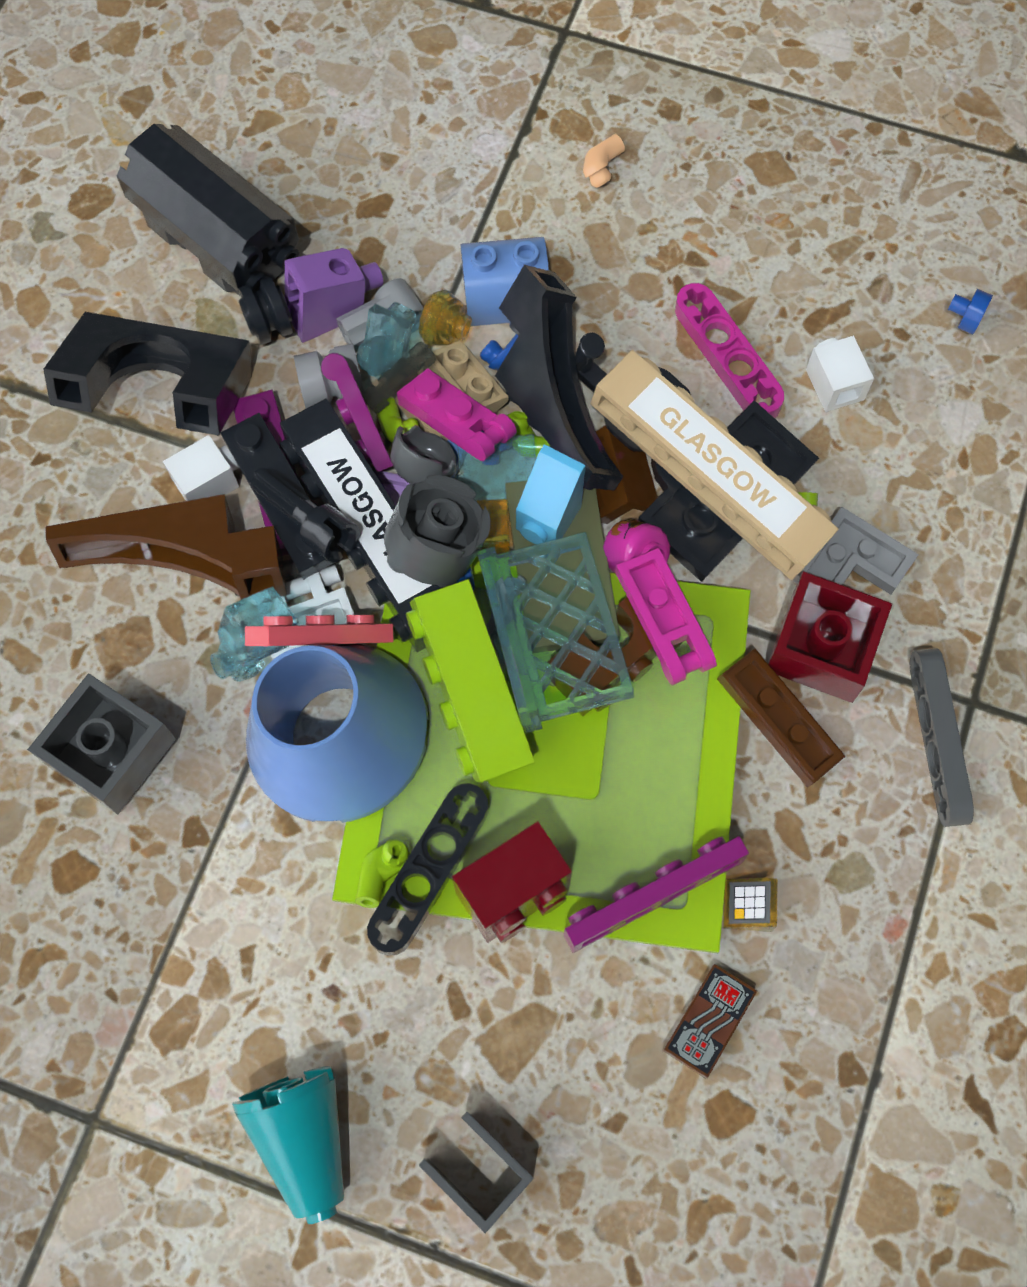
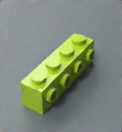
[406,579,535,783]

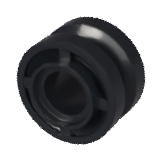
[238,276,293,345]

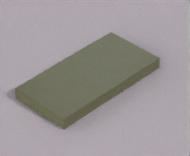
[505,480,620,654]

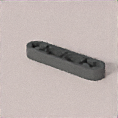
[910,648,974,827]

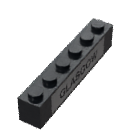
[279,398,444,652]

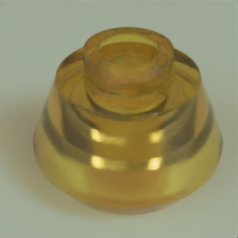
[419,289,472,346]

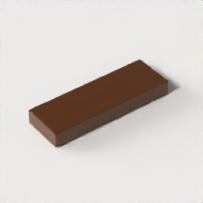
[717,648,846,788]

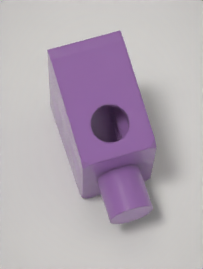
[285,248,383,343]

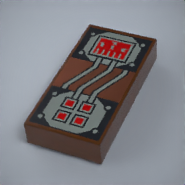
[663,964,757,1079]

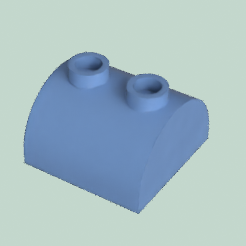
[460,237,549,326]

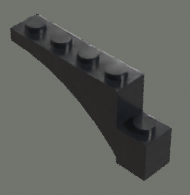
[495,265,623,491]

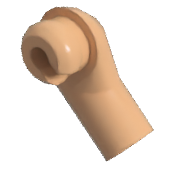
[583,134,625,188]

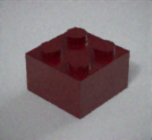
[768,571,893,703]
[452,821,572,943]

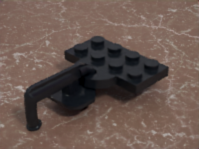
[575,332,819,582]

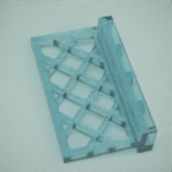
[478,532,635,733]

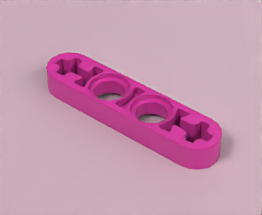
[675,283,784,418]

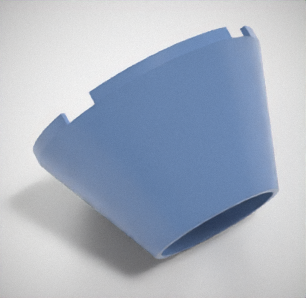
[246,643,429,823]

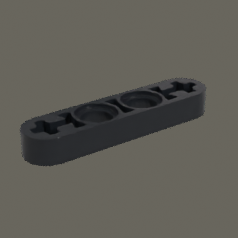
[367,783,489,956]

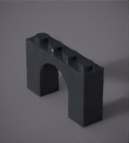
[43,311,252,436]

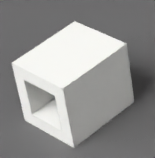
[806,335,874,412]
[163,435,239,501]

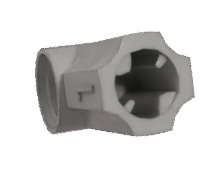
[336,278,428,353]

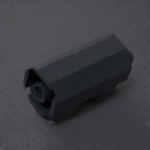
[117,124,300,296]

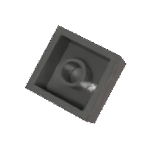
[27,673,176,815]

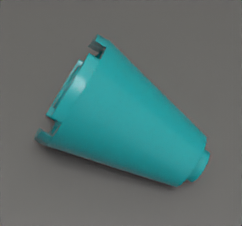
[232,1066,344,1224]

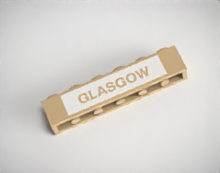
[590,350,839,581]

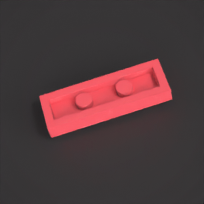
[245,615,393,646]

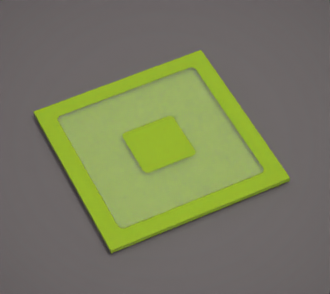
[332,556,751,954]

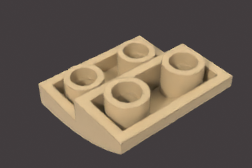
[387,340,509,441]

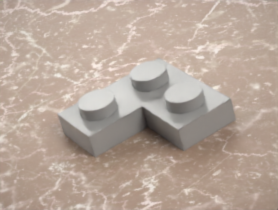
[792,507,919,595]

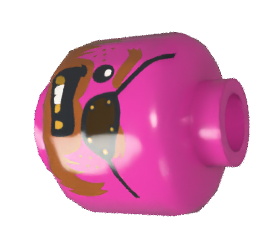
[603,519,670,573]

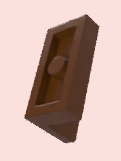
[595,425,658,524]

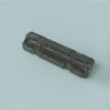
[362,342,436,414]

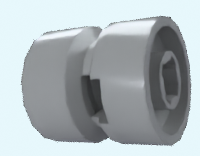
[294,343,365,408]

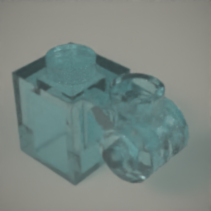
[210,586,299,682]

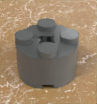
[384,475,490,587]

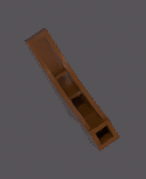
[46,494,287,604]

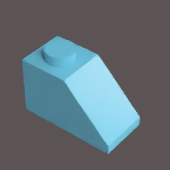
[516,444,585,549]

